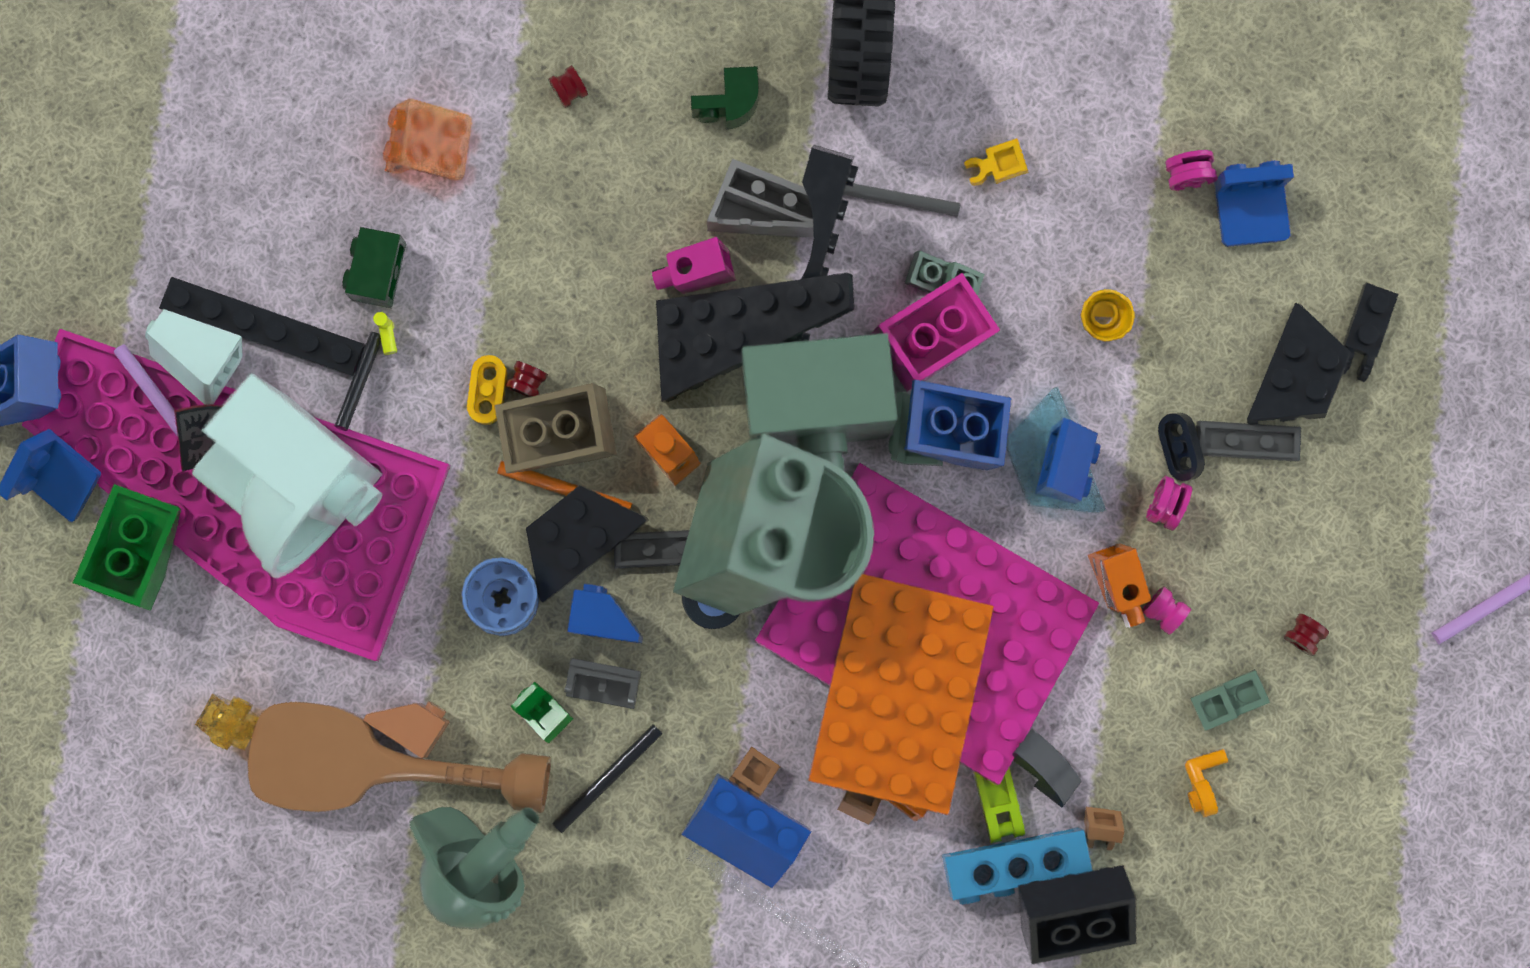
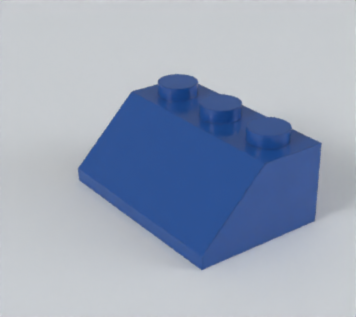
[681,773,812,888]

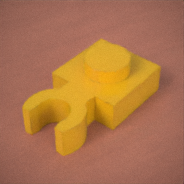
[964,138,1029,186]

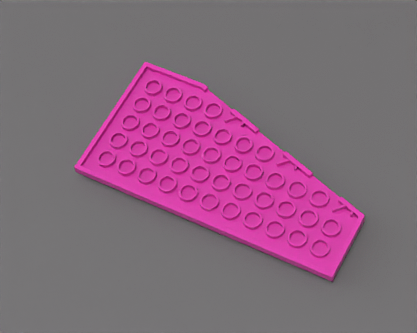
[22,328,451,661]

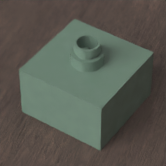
[742,333,897,470]

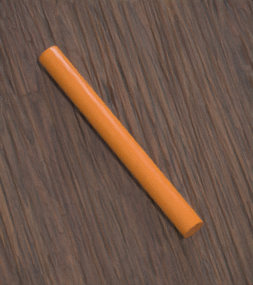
[497,461,633,510]

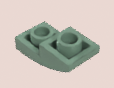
[904,251,985,296]

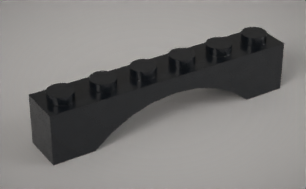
[789,145,858,343]

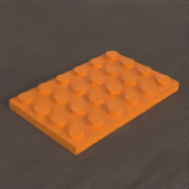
[808,574,994,815]

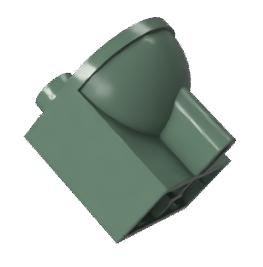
[673,433,874,616]

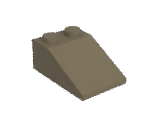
[495,383,617,474]

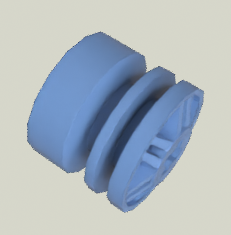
[461,557,539,636]

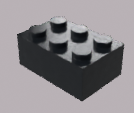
[1018,865,1136,964]

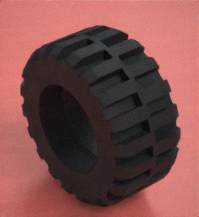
[827,0,895,107]

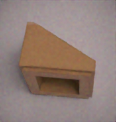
[837,791,882,825]

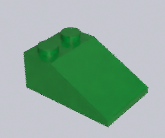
[72,484,182,611]

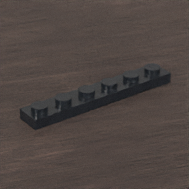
[159,277,365,377]

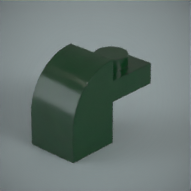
[691,66,759,130]

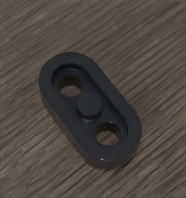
[1158,413,1205,481]

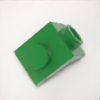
[511,682,574,744]

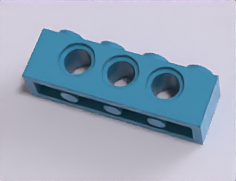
[942,828,1093,904]

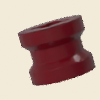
[548,65,588,108]
[506,361,548,397]
[1284,613,1329,656]

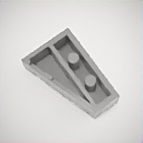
[707,159,813,238]

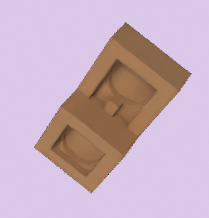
[729,746,781,797]

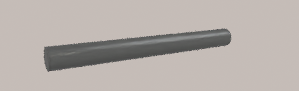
[844,183,960,216]

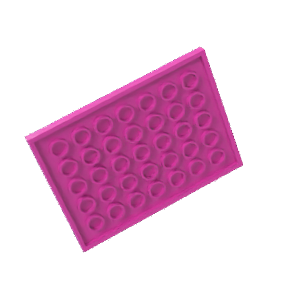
[754,463,1099,785]

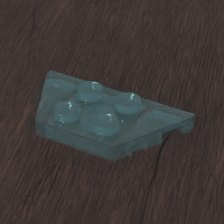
[1006,387,1106,513]

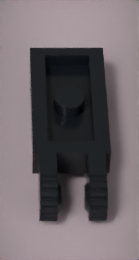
[1343,282,1399,382]

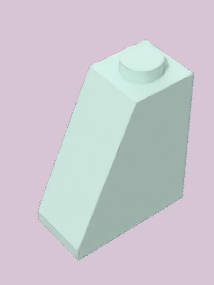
[145,309,242,405]

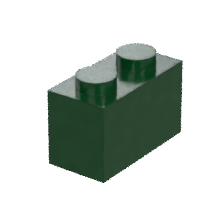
[342,227,406,309]

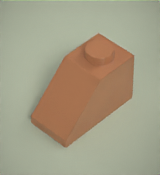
[363,701,450,758]

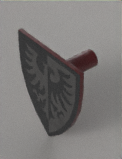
[174,404,224,471]

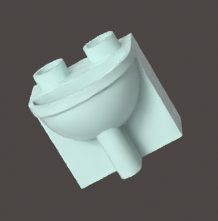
[192,373,383,578]

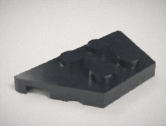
[1247,302,1351,424]
[526,485,649,603]

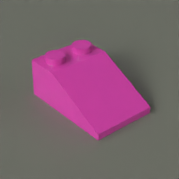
[870,273,1000,392]

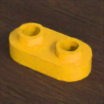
[467,355,507,425]

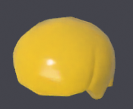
[1080,289,1135,342]

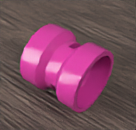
[1142,586,1191,635]

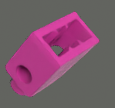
[652,237,736,294]

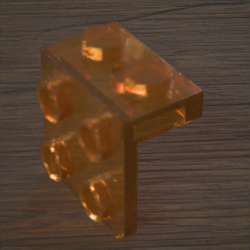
[383,98,472,181]

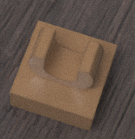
[1084,807,1125,851]

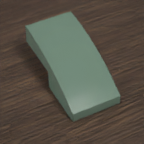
[1190,669,1270,731]

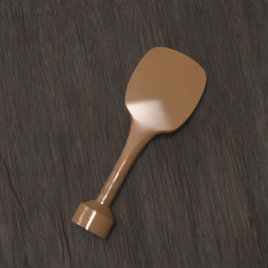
[248,702,551,813]

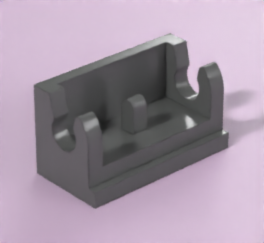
[565,658,642,709]

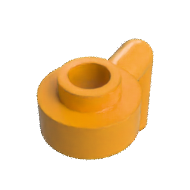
[1185,749,1228,818]

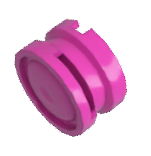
[1165,150,1218,191]
[1146,476,1192,531]

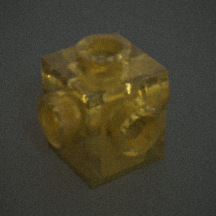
[195,693,259,750]

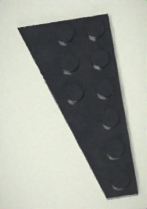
[656,272,855,403]

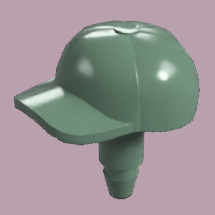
[409,807,539,930]

